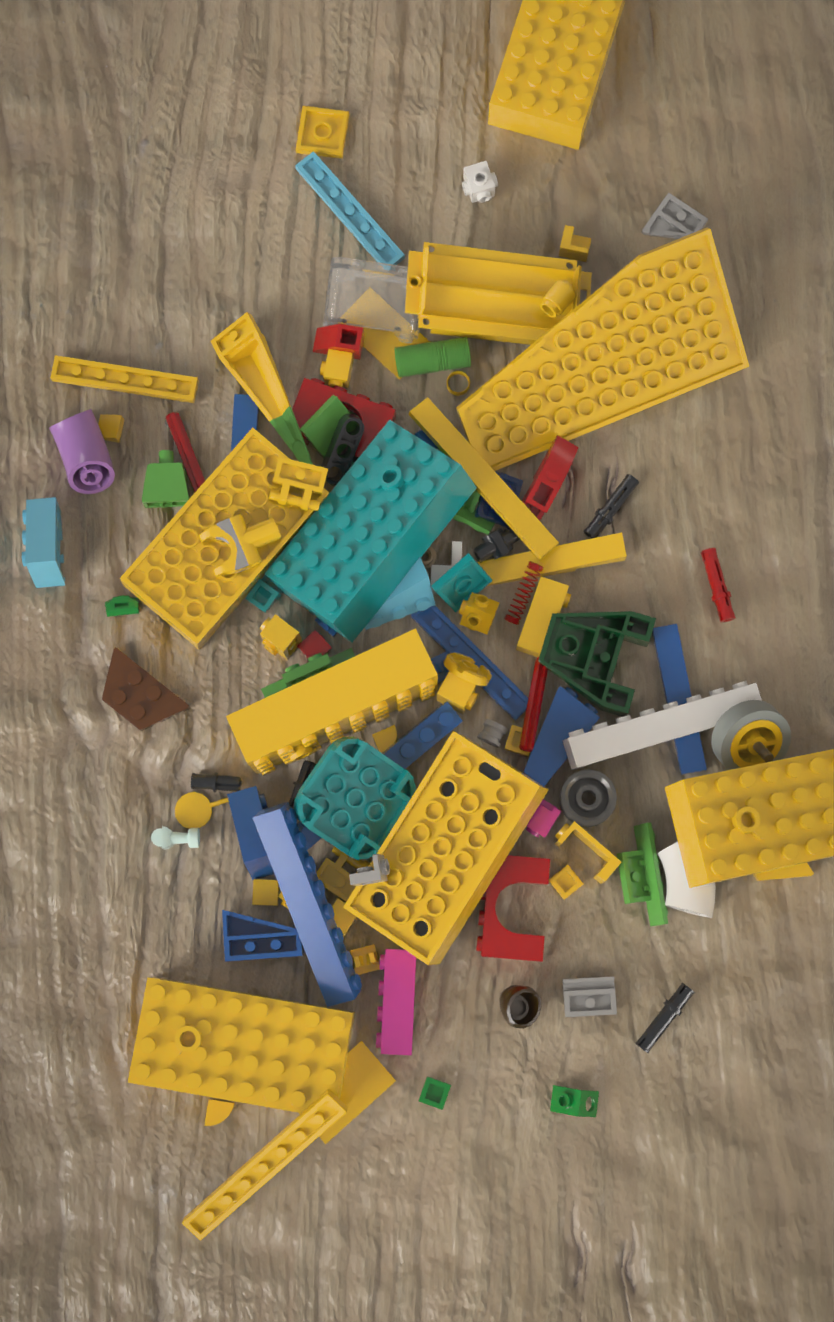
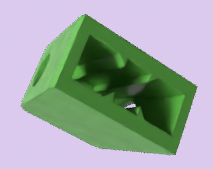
[142,450,191,508]

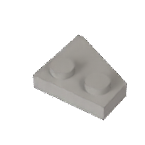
[642,193,708,239]

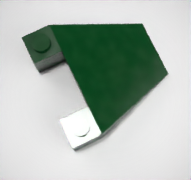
[538,611,656,717]

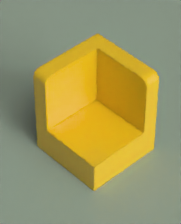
[559,225,591,262]

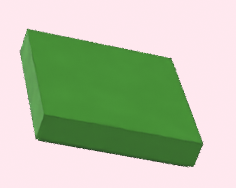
[300,395,357,459]

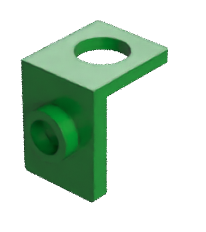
[550,1085,599,1117]

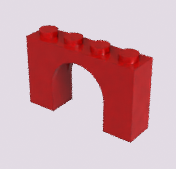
[292,378,396,462]
[476,855,550,962]

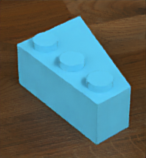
[22,497,65,588]

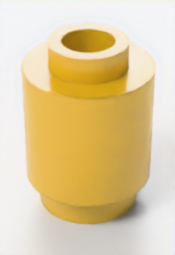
[540,280,576,318]

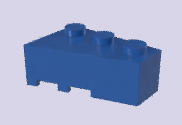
[227,786,275,880]
[222,910,304,962]

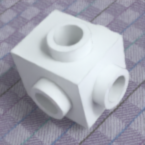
[462,161,498,203]

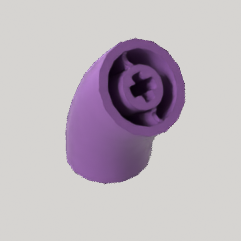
[49,409,115,494]

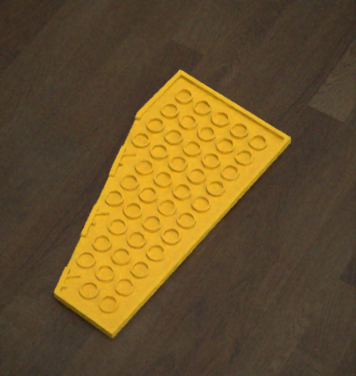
[456,228,749,471]

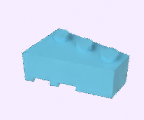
[365,557,436,630]

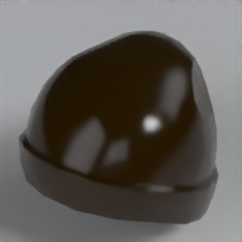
[499,985,541,1029]

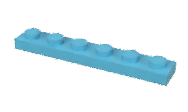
[295,151,405,273]

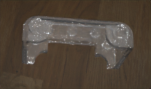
[323,257,421,343]

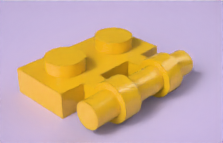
[269,457,328,511]
[316,846,370,902]

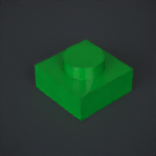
[418,1076,451,1110]

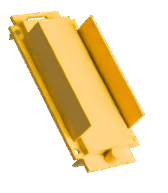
[405,242,592,345]

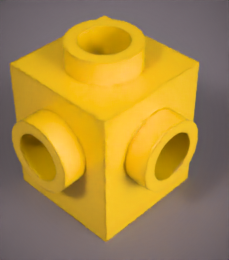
[458,592,500,635]

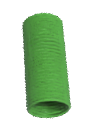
[394,337,471,378]

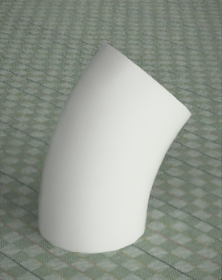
[658,842,716,918]

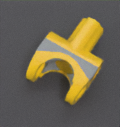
[199,514,281,577]

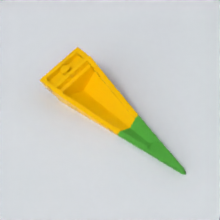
[211,312,313,465]

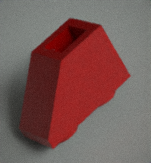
[313,324,364,360]

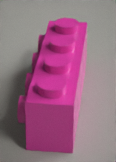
[376,949,416,1056]

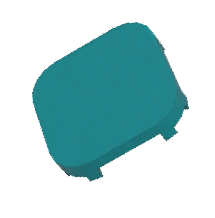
[294,736,416,860]

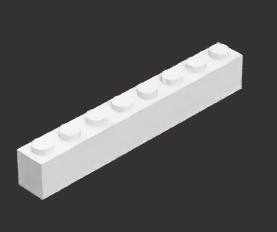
[563,681,762,770]

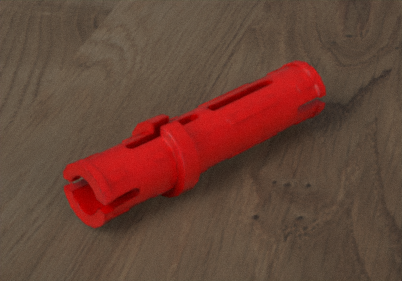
[700,548,736,623]

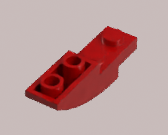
[522,435,579,521]

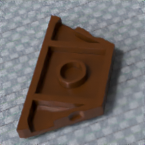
[102,647,190,731]

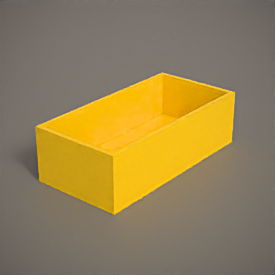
[120,427,329,650]

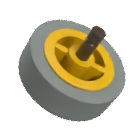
[711,700,791,770]

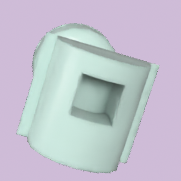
[151,826,200,850]

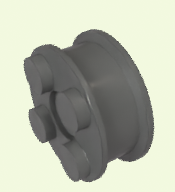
[559,770,617,827]

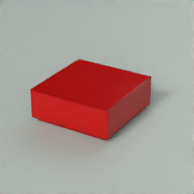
[297,630,332,659]

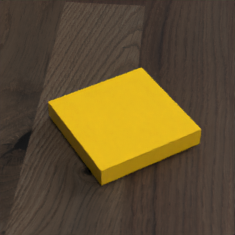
[296,106,350,159]

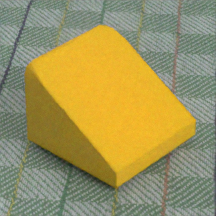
[98,414,124,443]

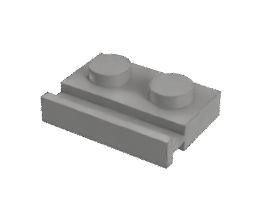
[562,976,617,1017]

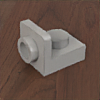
[349,854,390,886]

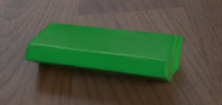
[105,595,139,617]

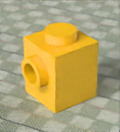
[320,349,354,388]

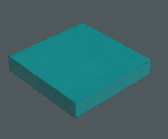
[431,553,492,613]

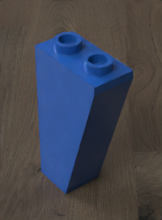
[523,686,600,787]

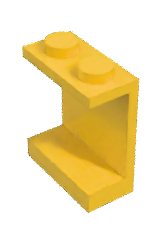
[555,821,622,884]

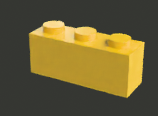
[516,576,571,657]

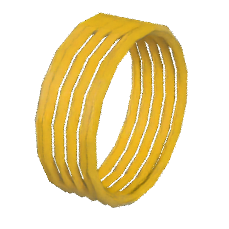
[446,371,470,396]

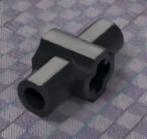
[472,527,520,563]

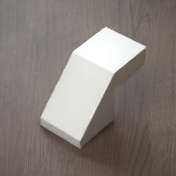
[431,541,462,594]

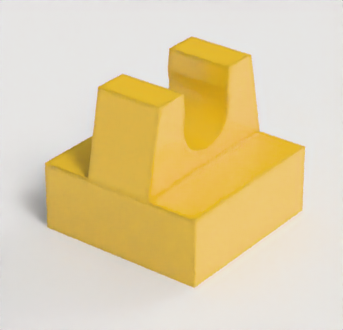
[350,944,380,975]

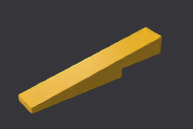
[477,532,627,586]

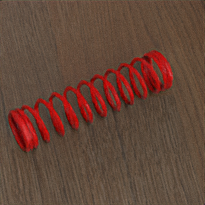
[504,561,543,625]

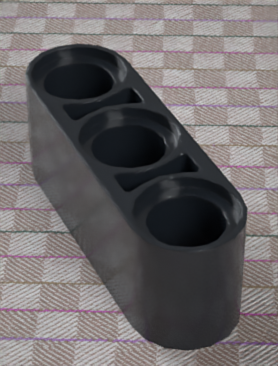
[321,414,364,485]

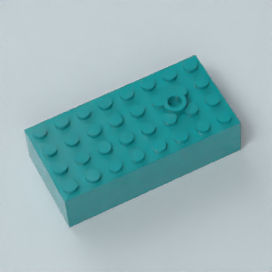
[265,420,477,643]

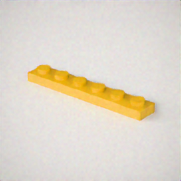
[50,355,199,403]

